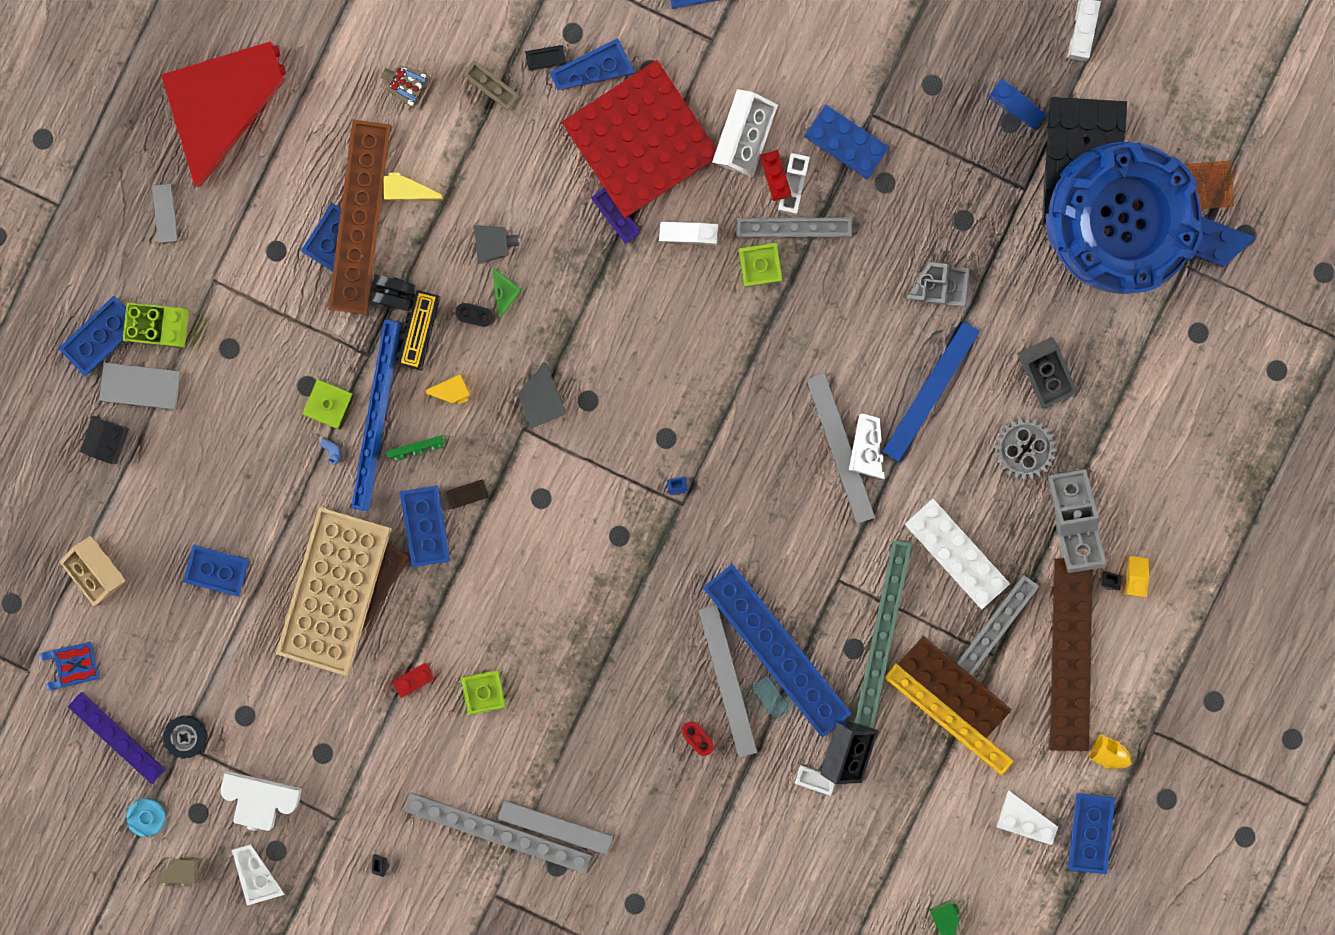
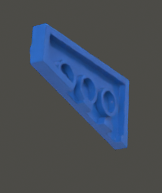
[549,38,635,91]

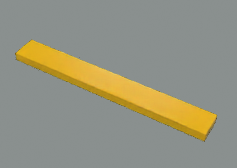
[884,663,1014,776]

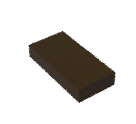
[447,479,489,509]

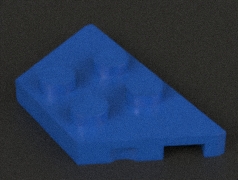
[1194,216,1255,267]

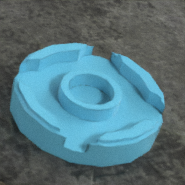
[127,799,166,837]

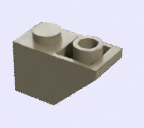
[156,857,198,887]

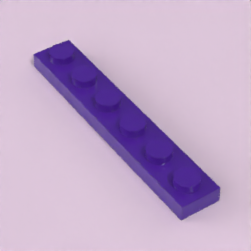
[67,692,166,784]

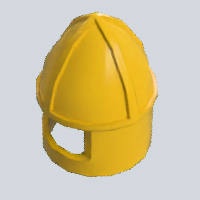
[1089,734,1132,770]

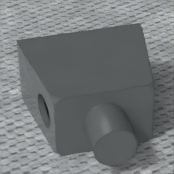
[474,225,519,263]

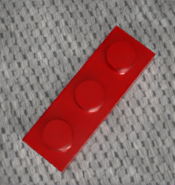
[760,150,792,202]

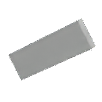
[152,184,178,243]

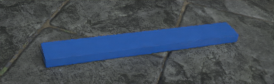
[882,322,980,462]

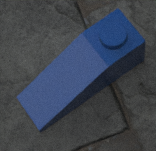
[988,79,1046,130]

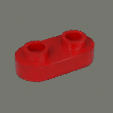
[682,721,714,756]

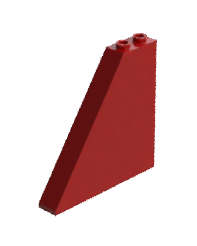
[161,41,286,187]

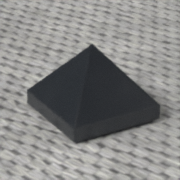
[1101,571,1122,591]
[371,854,390,877]

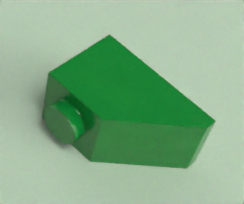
[929,900,961,935]

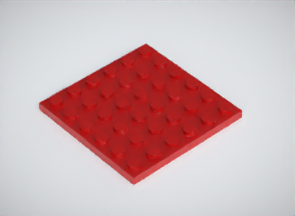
[561,60,717,219]

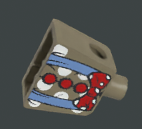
[381,65,430,109]

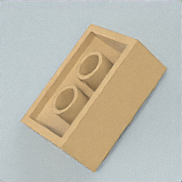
[59,536,126,607]

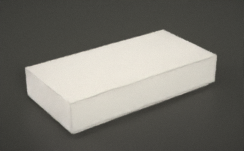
[795,765,835,796]

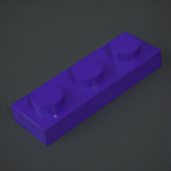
[591,188,641,244]

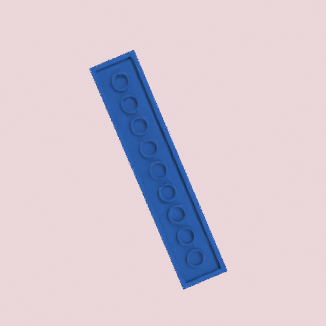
[702,564,852,738]

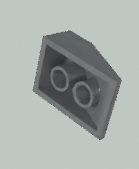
[1017,337,1078,409]

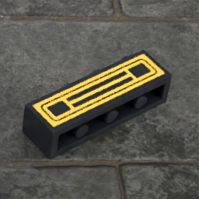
[396,290,441,371]

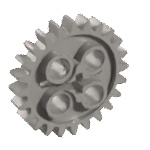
[993,417,1057,480]

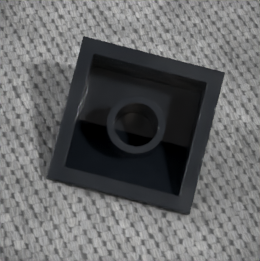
[80,416,129,464]

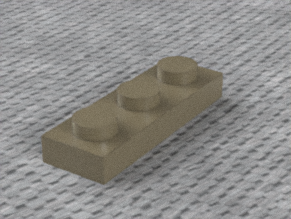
[462,60,520,111]

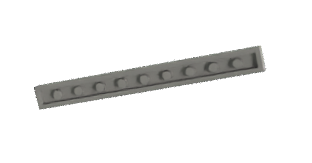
[404,792,592,874]

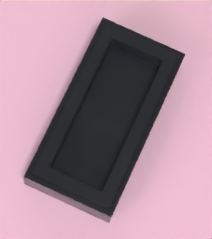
[525,45,566,71]

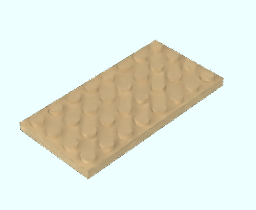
[276,507,392,676]

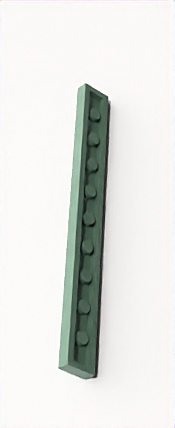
[854,540,912,728]

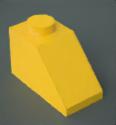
[425,374,471,405]
[1124,556,1149,597]

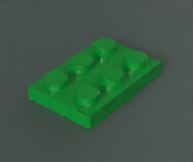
[386,435,447,461]

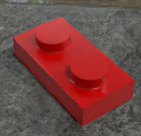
[392,662,435,698]

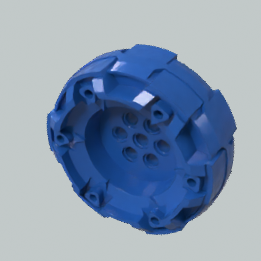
[1046,142,1204,294]

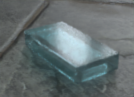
[752,676,789,718]

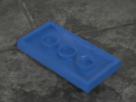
[804,105,889,180]
[58,296,126,376]
[400,486,451,567]
[1068,793,1115,874]

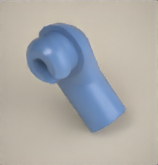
[320,438,341,465]

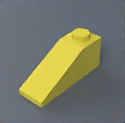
[384,172,443,201]

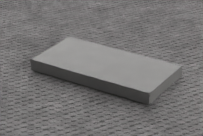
[99,363,181,410]

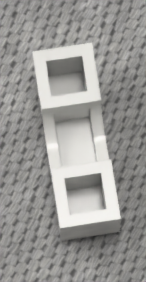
[1067,0,1101,62]
[777,153,810,216]

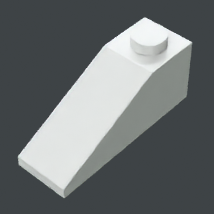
[659,222,718,246]

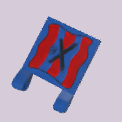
[39,642,99,690]

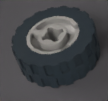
[163,715,208,759]

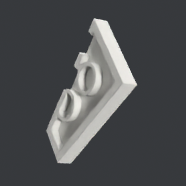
[849,414,885,479]
[997,790,1058,845]
[232,844,285,906]

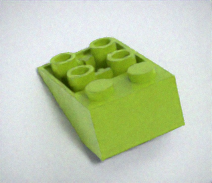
[123,302,189,348]

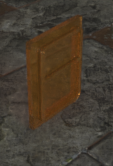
[1174,160,1234,209]

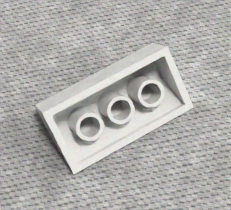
[712,89,778,177]

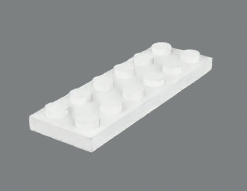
[904,498,1010,609]

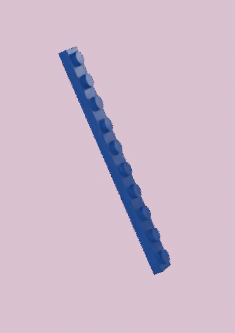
[351,320,402,512]

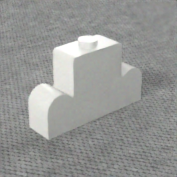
[221,771,302,831]

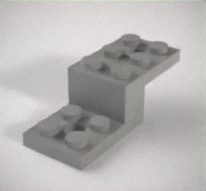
[1048,469,1107,573]

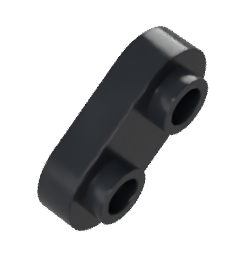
[455,303,494,327]

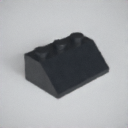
[820,721,878,784]

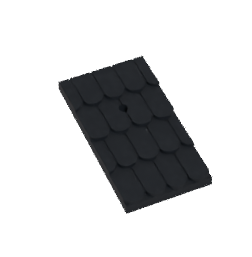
[1041,97,1127,228]

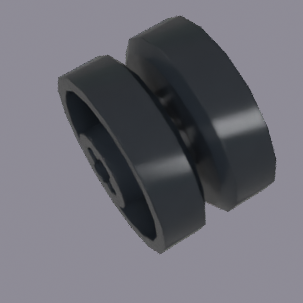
[368,274,416,311]

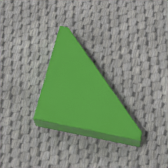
[492,269,522,318]

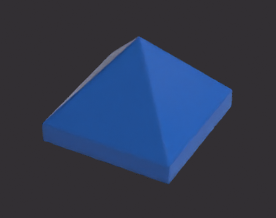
[667,477,688,495]

